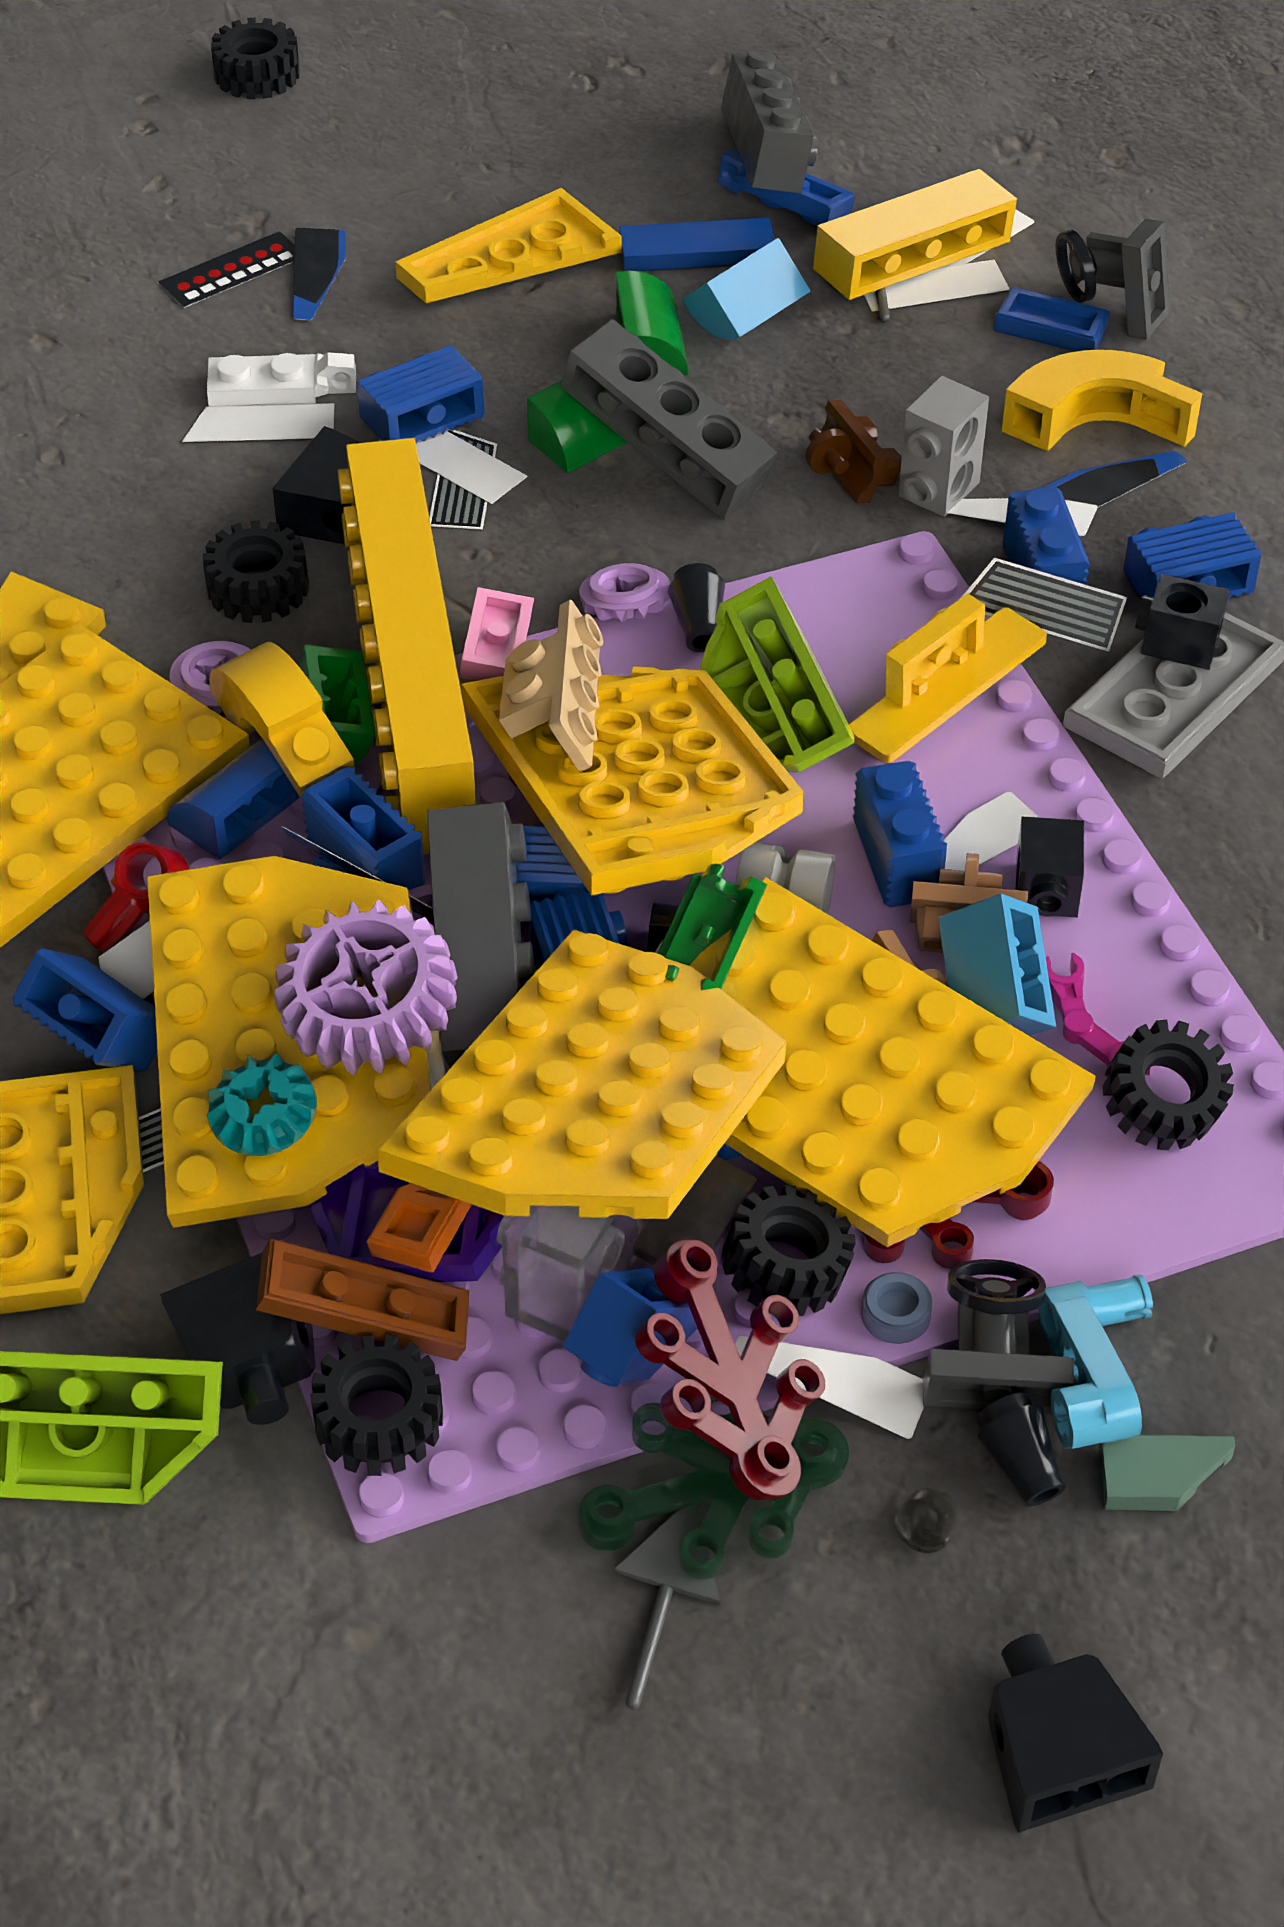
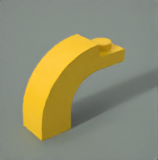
[1001,350,1202,452]
[209,642,354,797]

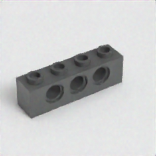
[560,319,778,520]

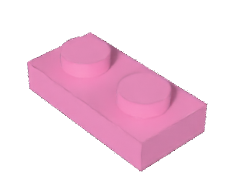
[459,587,534,681]

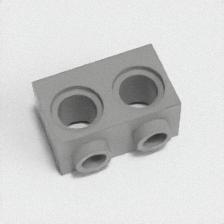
[898,376,989,517]

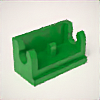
[657,864,768,990]

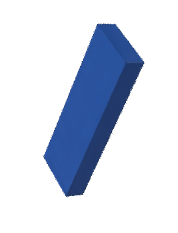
[619,217,775,271]

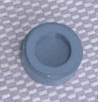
[861,1272,932,1344]

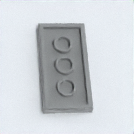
[1063,612,1284,779]

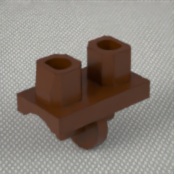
[805,400,902,503]

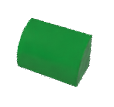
[616,271,689,375]
[527,380,628,473]
[298,645,375,766]

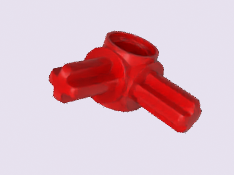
[84,843,190,953]

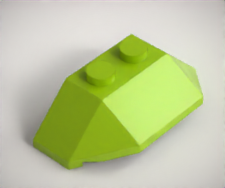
[699,576,854,772]
[0,1351,223,1505]

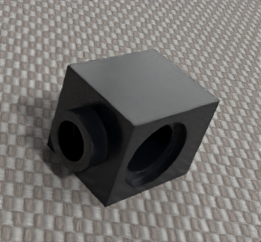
[1135,574,1230,670]
[1015,816,1084,918]

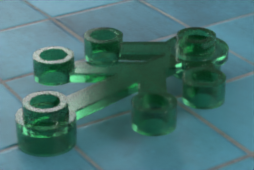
[579,1394,849,1580]

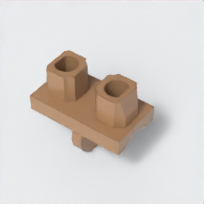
[910,853,1028,953]

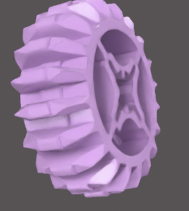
[274,899,458,1076]

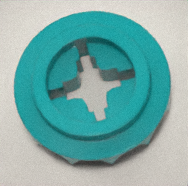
[206,1053,317,1156]

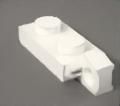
[207,352,356,406]

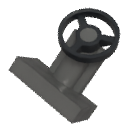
[1055,218,1170,340]
[923,1259,1074,1414]

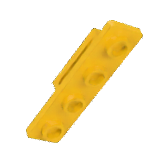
[849,593,1047,764]

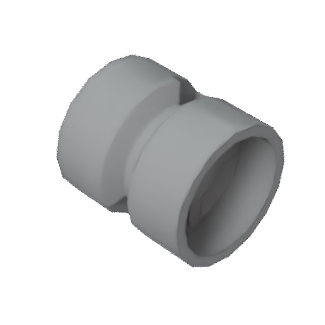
[735,842,835,914]

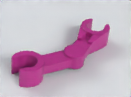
[1046,953,1151,1076]

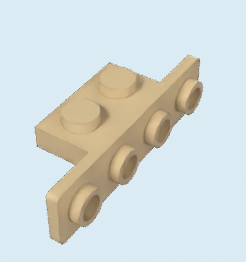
[499,600,603,772]

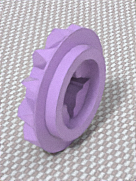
[579,563,670,623]
[169,641,251,715]

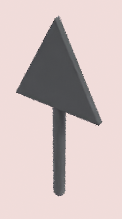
[613,1496,721,1710]

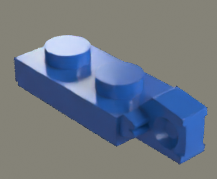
[717,149,855,225]

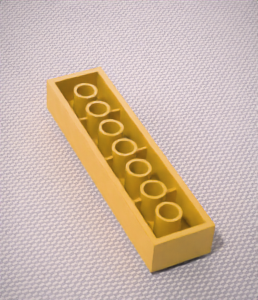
[337,438,476,855]

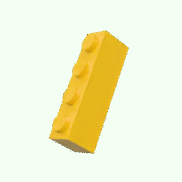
[813,169,1017,300]

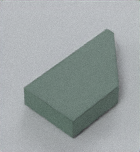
[1099,1435,1235,1511]

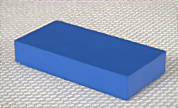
[994,286,1111,351]

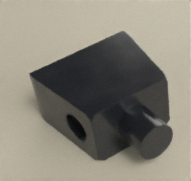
[272,426,361,544]
[160,1252,316,1425]
[988,1634,1163,1833]

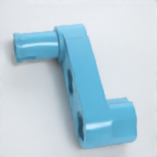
[1038,1274,1153,1449]

